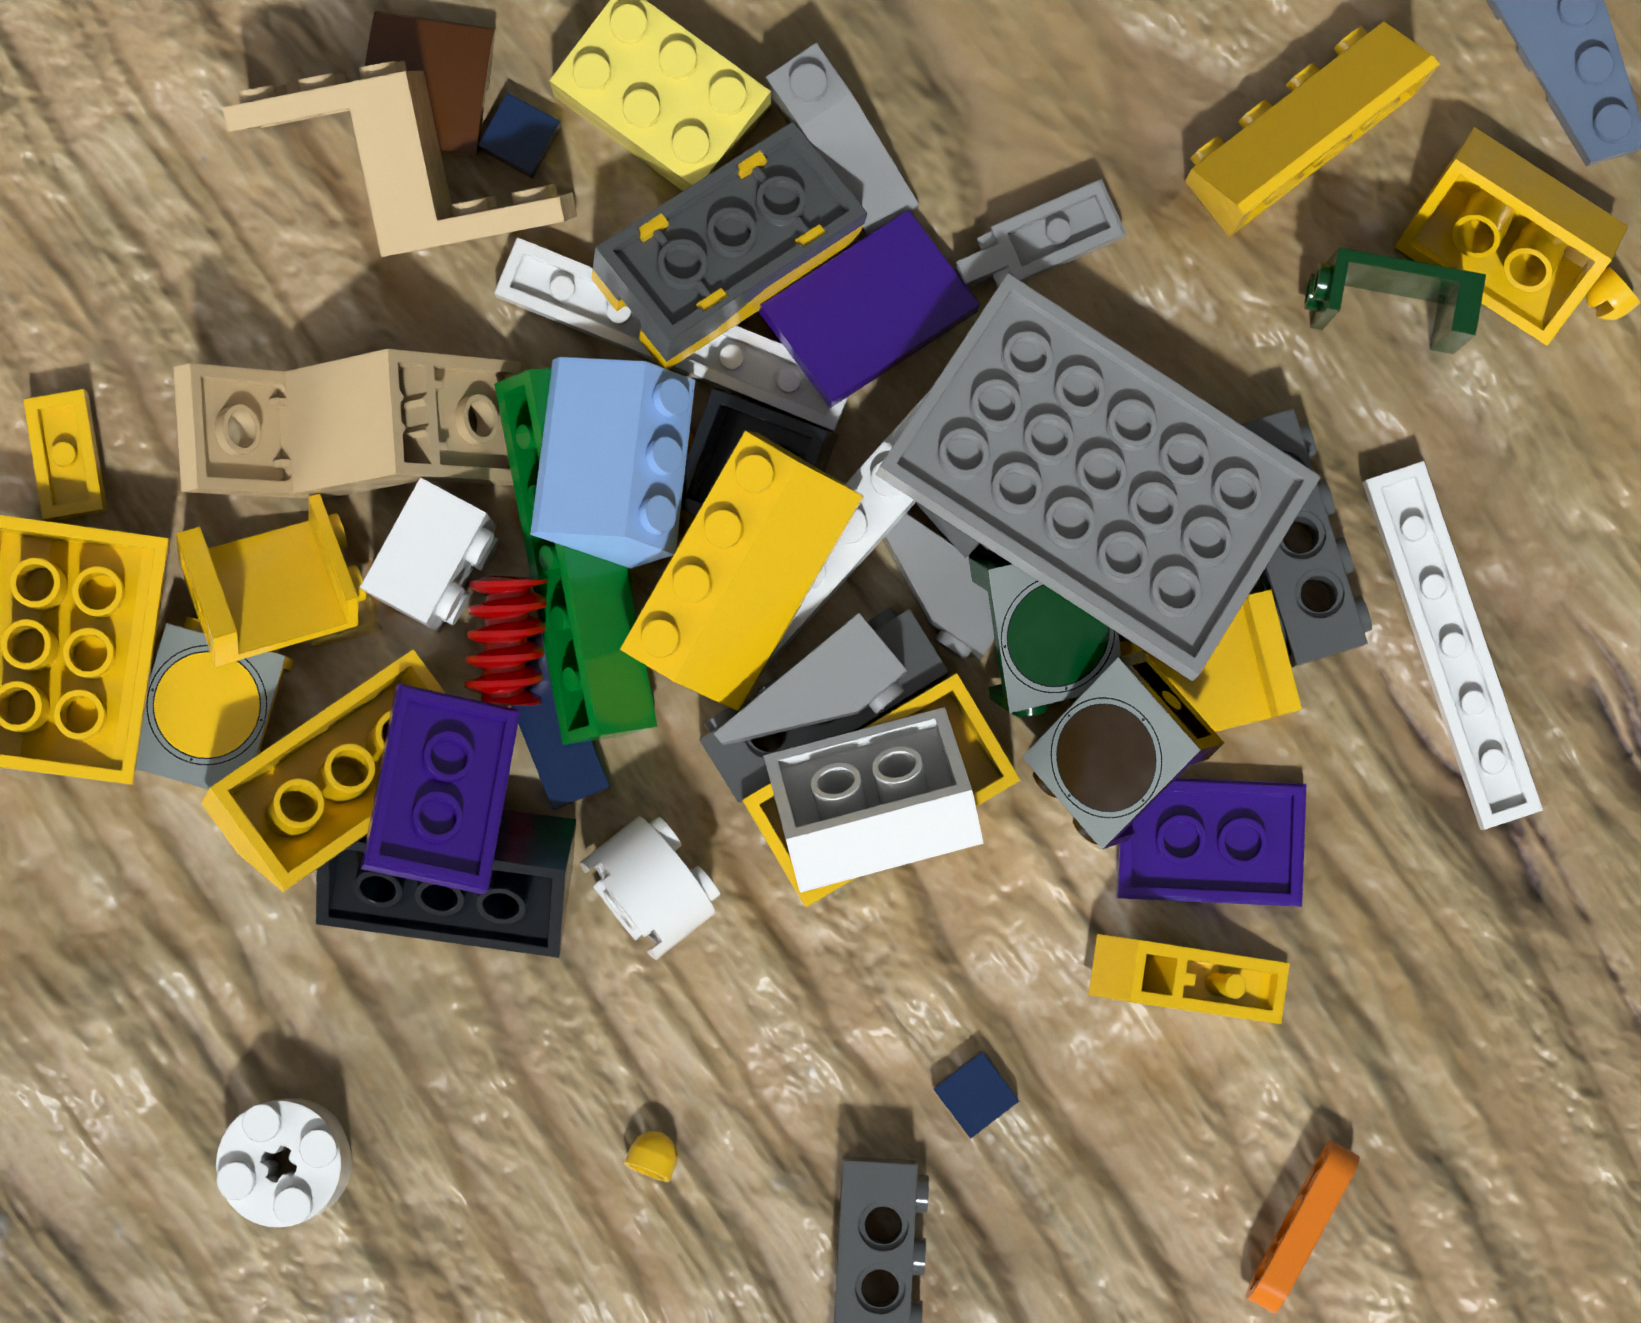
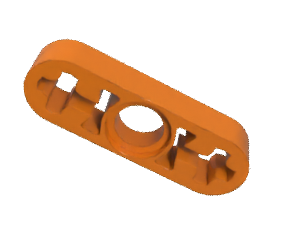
[1245,1140,1360,1314]

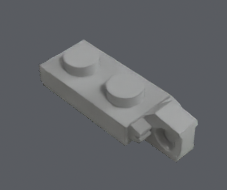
[954,179,1126,288]

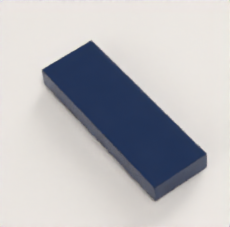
[511,617,611,810]

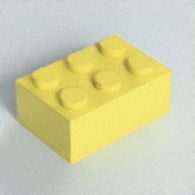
[549,0,771,191]

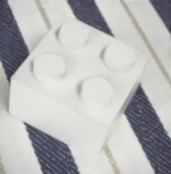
[360,477,500,633]

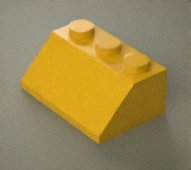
[1394,127,1628,346]

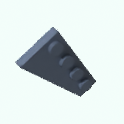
[1486,0,1641,167]

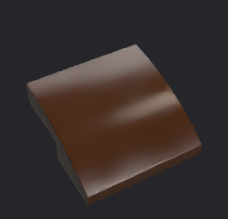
[365,11,496,156]

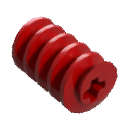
[464,576,548,705]

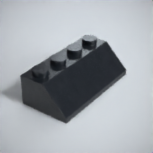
[316,809,577,958]

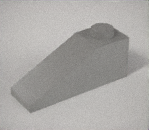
[766,43,919,237]
[882,513,995,661]
[713,613,907,746]

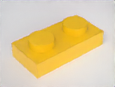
[23,389,108,522]

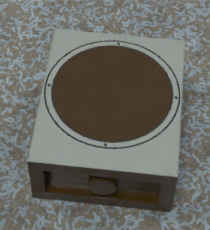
[1022,651,1225,849]

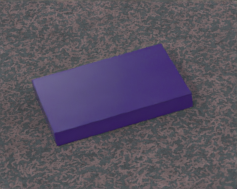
[759,210,980,408]
[361,683,521,895]
[1116,778,1307,907]

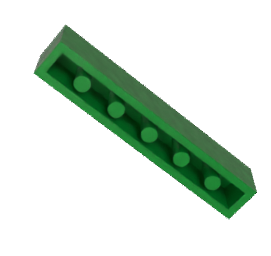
[494,368,658,745]

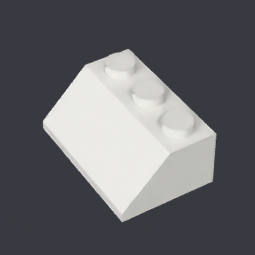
[764,707,984,893]

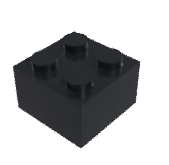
[681,388,838,515]

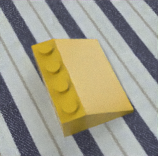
[0,515,170,785]

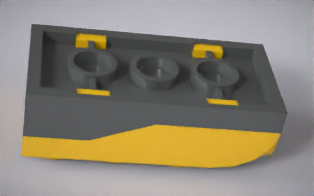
[591,122,867,370]

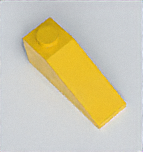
[1088,934,1290,1024]

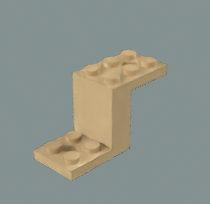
[222,61,577,257]
[173,349,521,499]

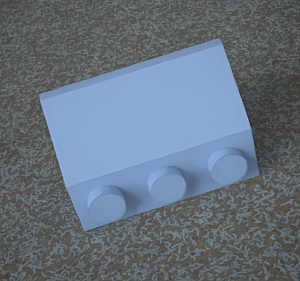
[530,357,695,569]

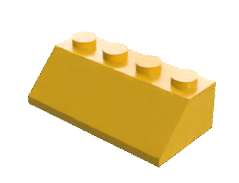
[1185,21,1440,238]
[620,431,864,711]
[201,649,446,893]

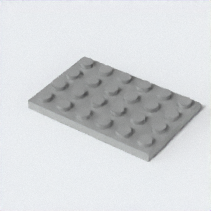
[875,273,1321,681]

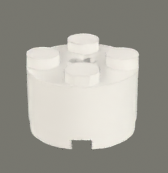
[580,816,720,960]
[216,1098,353,1227]

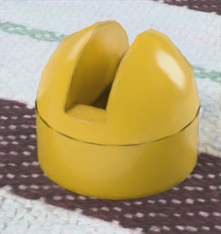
[1586,266,1641,321]
[624,1131,678,1182]

